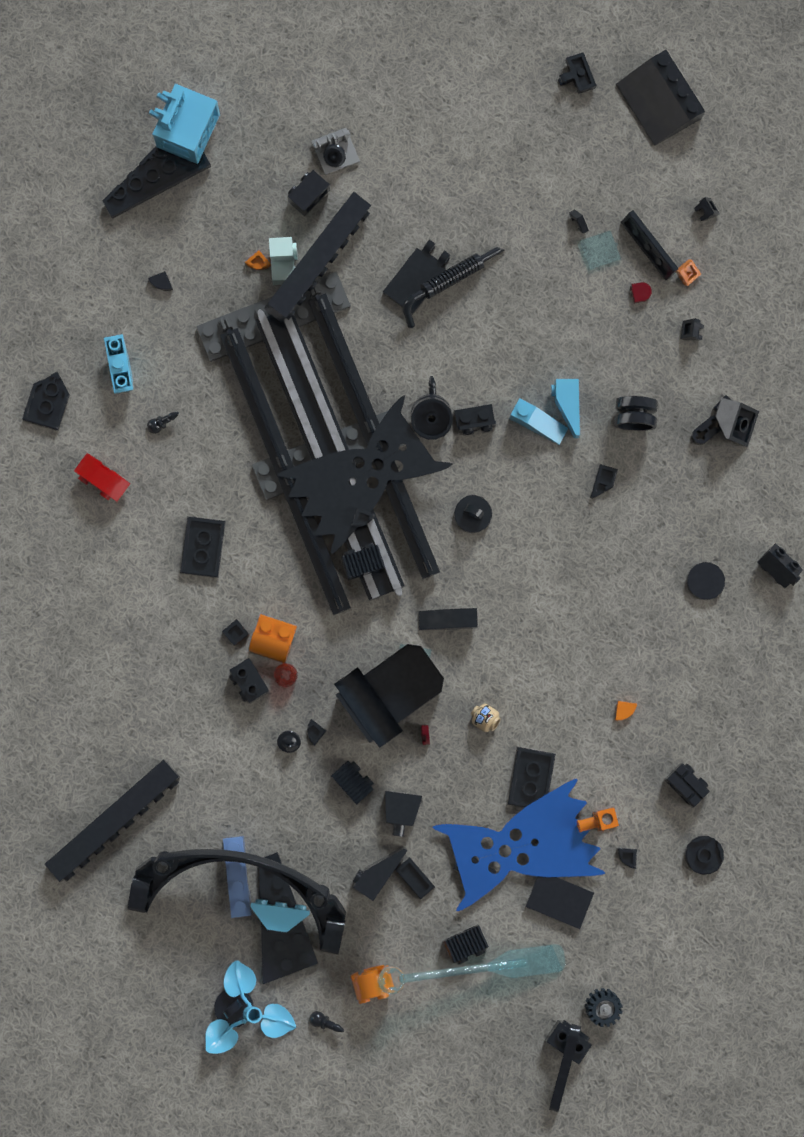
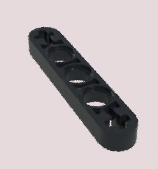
[549,1024,581,1112]

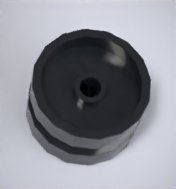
[411,394,453,440]
[614,396,658,431]

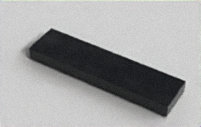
[621,210,679,281]

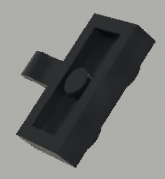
[558,52,597,94]

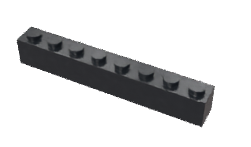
[264,191,371,323]
[44,759,180,882]

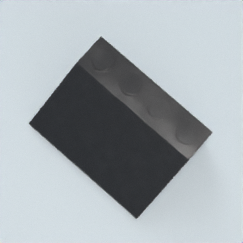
[616,50,705,146]
[352,846,407,901]

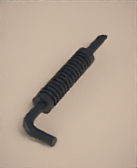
[403,247,505,328]

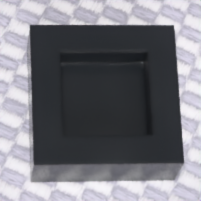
[222,619,249,646]

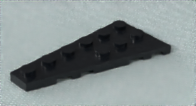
[102,146,211,219]
[259,852,318,984]

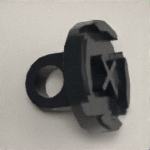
[454,495,492,533]
[214,990,253,1028]

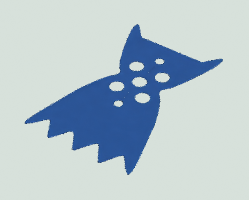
[432,779,605,911]

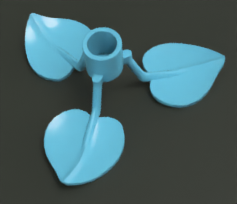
[205,960,296,1054]

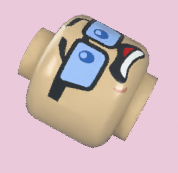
[471,704,501,732]

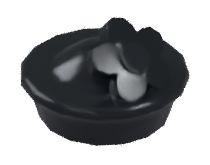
[323,144,346,167]
[277,731,301,753]

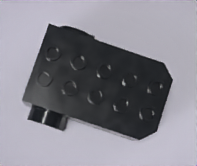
[334,644,444,748]

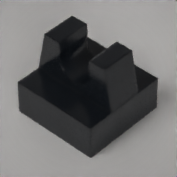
[694,197,720,221]
[680,318,704,341]

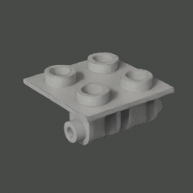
[312,128,360,175]

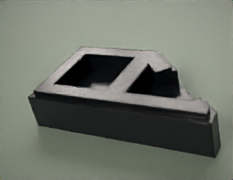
[590,464,618,499]

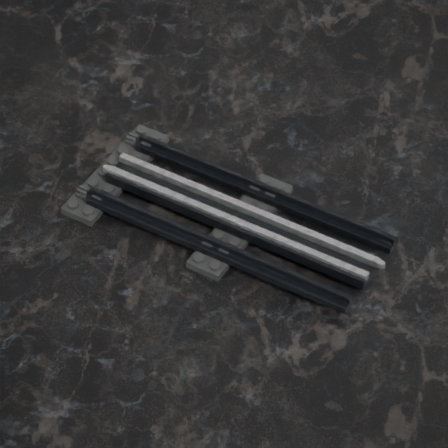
[196,271,440,616]

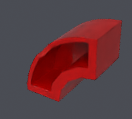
[74,453,131,502]

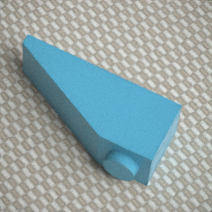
[551,379,580,438]
[509,398,568,445]

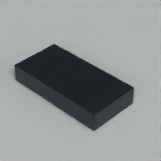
[395,857,435,900]

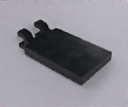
[383,239,450,315]

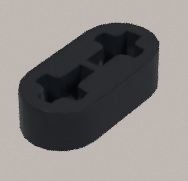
[691,415,722,445]

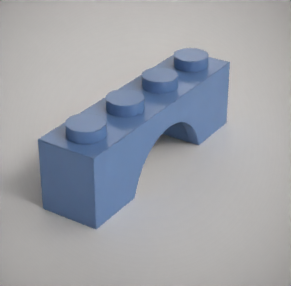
[223,836,252,918]

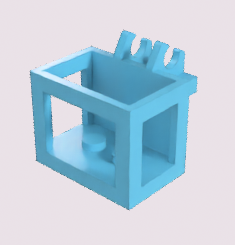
[149,84,220,164]

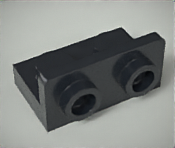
[454,404,496,436]

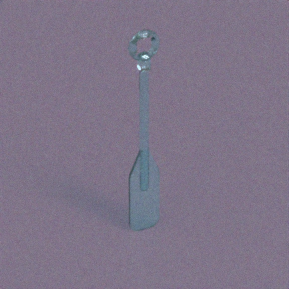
[378,944,565,994]

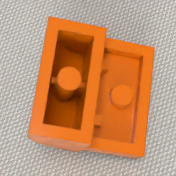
[249,614,297,663]

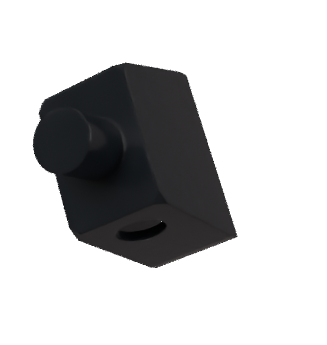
[385,791,422,837]

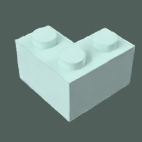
[269,237,298,285]

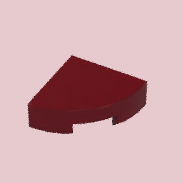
[420,725,430,745]

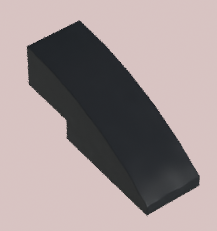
[419,608,478,630]

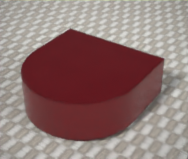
[631,282,652,304]

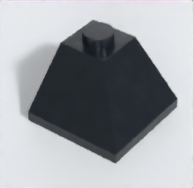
[716,398,759,447]

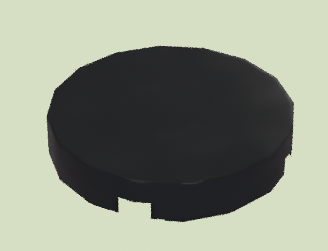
[686,562,725,600]
[685,836,724,875]

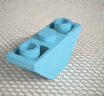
[104,334,133,394]
[250,899,310,932]

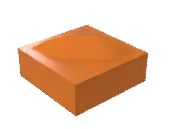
[676,259,701,286]

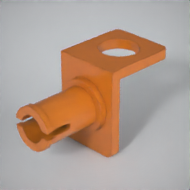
[577,808,619,832]

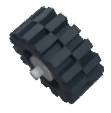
[585,988,623,1027]

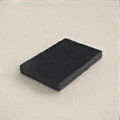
[180,516,226,578]
[508,747,556,807]
[525,876,594,929]

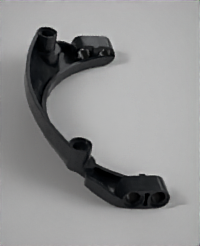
[127,849,346,955]

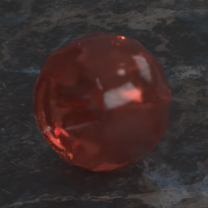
[274,663,298,687]

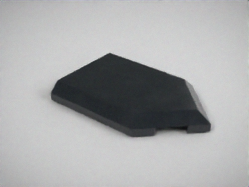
[22,372,70,431]

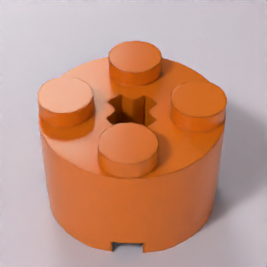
[351,965,395,1004]

